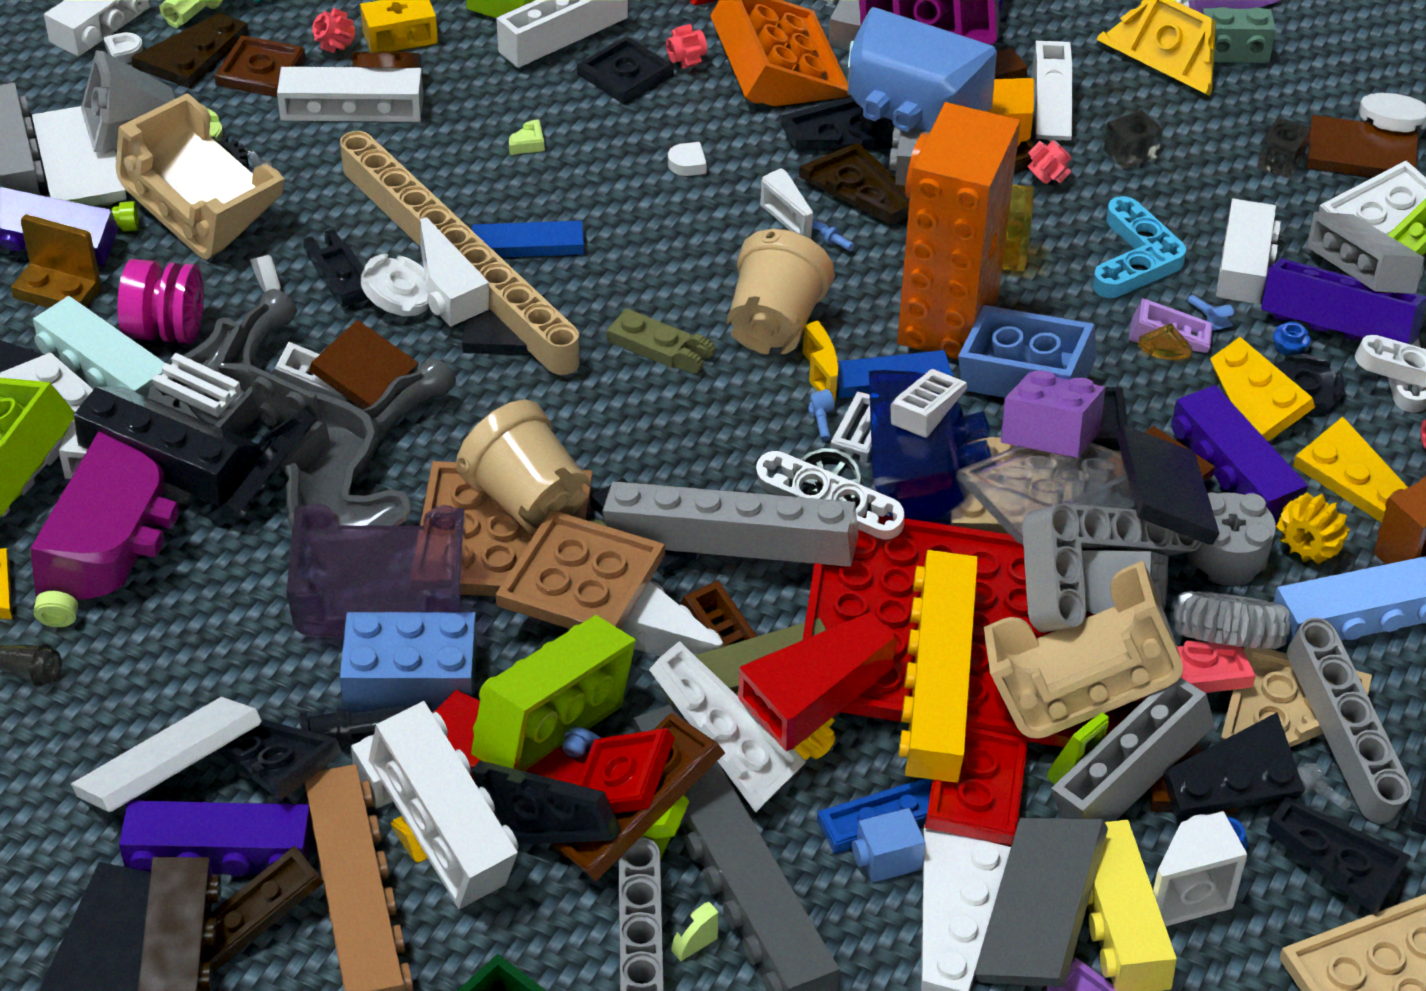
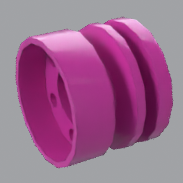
[117,259,204,344]

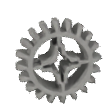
[1174,591,1291,649]

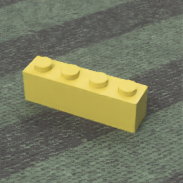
[1087,820,1177,991]

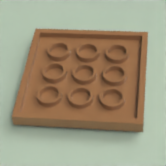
[410,461,593,597]

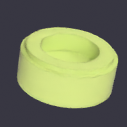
[33,591,78,627]

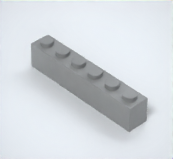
[603,481,859,567]

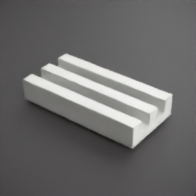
[152,353,241,417]
[830,392,893,463]

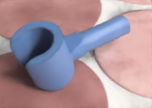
[1188,295,1234,330]
[808,389,835,441]

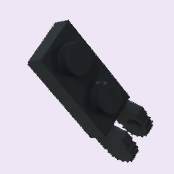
[303,229,369,308]

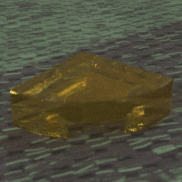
[1138,323,1192,360]

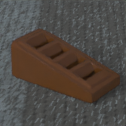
[680,580,757,647]

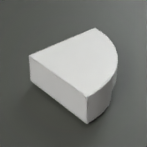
[250,255,281,293]

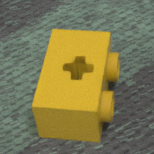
[360,0,438,53]

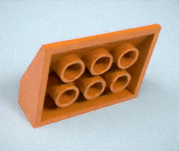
[710,0,850,107]

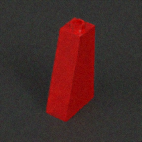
[738,612,897,752]

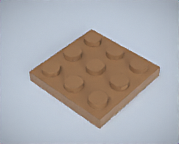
[495,510,665,630]

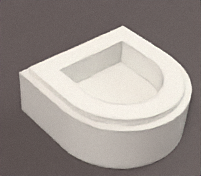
[104,32,144,64]
[668,142,707,176]

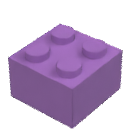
[1001,370,1105,458]

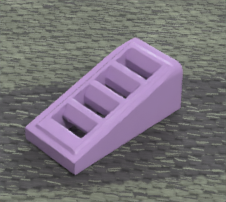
[1129,298,1213,353]

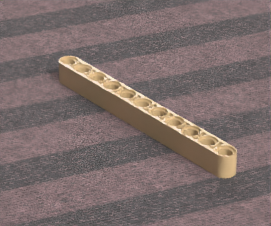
[340,131,580,375]

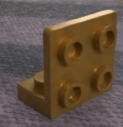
[11,214,102,308]

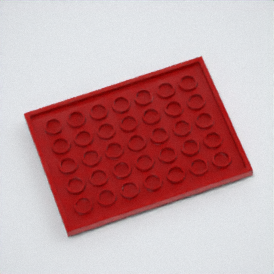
[802,512,1143,747]

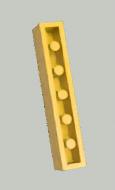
[898,550,978,783]

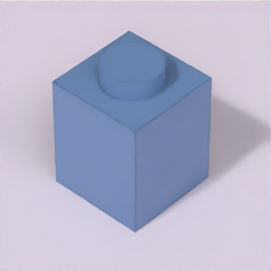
[852,808,926,883]

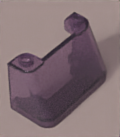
[286,504,466,637]

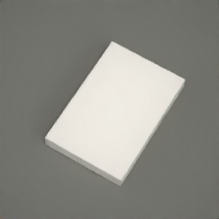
[1319,161,1426,235]

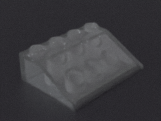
[957,442,1135,545]

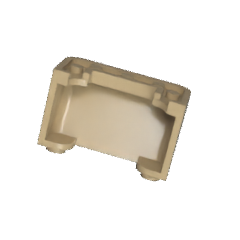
[115,93,285,259]
[984,561,1183,739]

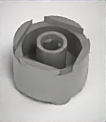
[1186,492,1276,586]

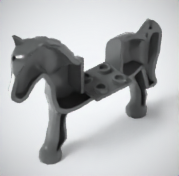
[147,289,456,583]

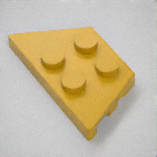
[1096,0,1216,96]

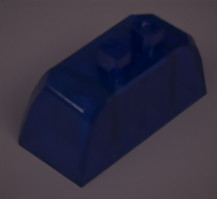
[869,370,993,522]

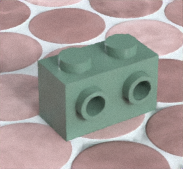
[1202,7,1276,63]

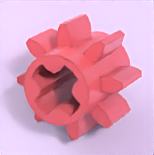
[312,8,355,53]
[666,24,707,69]
[1028,140,1072,184]

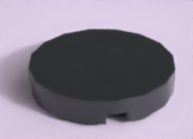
[1273,354,1345,417]

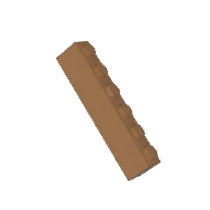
[304,764,413,991]

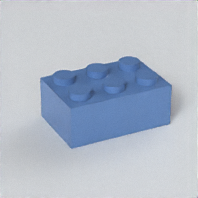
[958,305,1097,398]
[340,612,478,711]

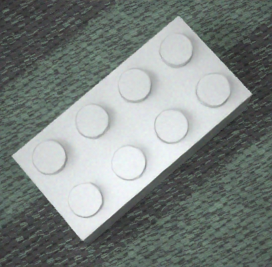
[368,701,518,909]

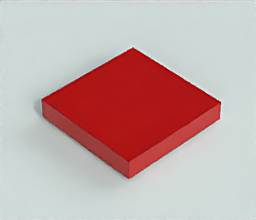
[577,728,675,813]

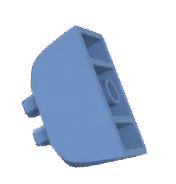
[848,7,997,132]

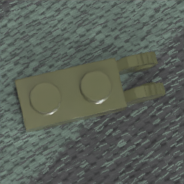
[607,308,716,374]

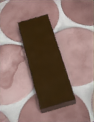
[207,846,324,972]

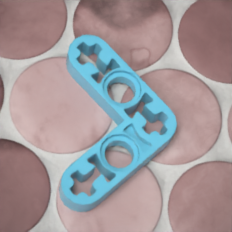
[1092,196,1186,298]

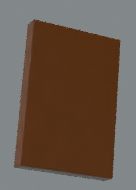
[1306,115,1418,177]

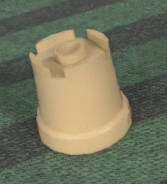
[726,229,835,355]
[456,399,590,534]

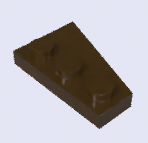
[131,13,249,89]
[799,142,910,225]

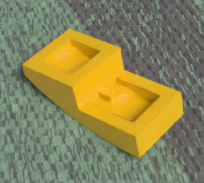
[802,320,838,403]

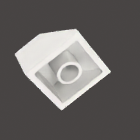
[1153,811,1247,926]

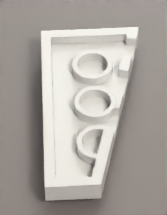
[649,641,806,812]
[921,825,1011,991]

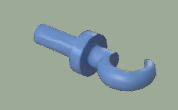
[812,221,855,251]

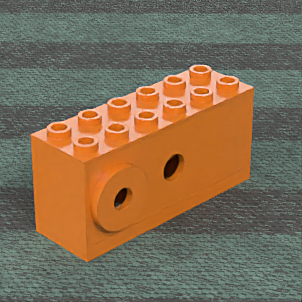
[897,102,1020,360]

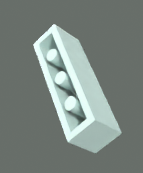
[33,296,166,397]

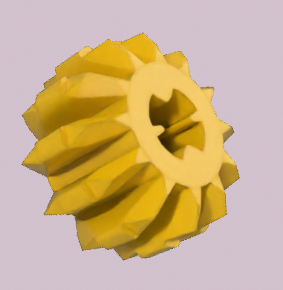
[1276,492,1350,564]

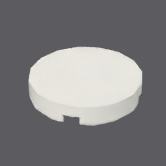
[1358,93,1426,132]
[361,254,429,316]

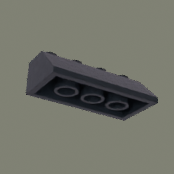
[73,386,261,505]

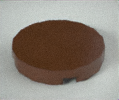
[352,52,422,68]

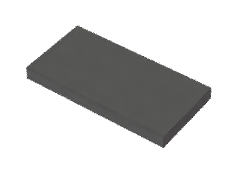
[974,818,1108,987]

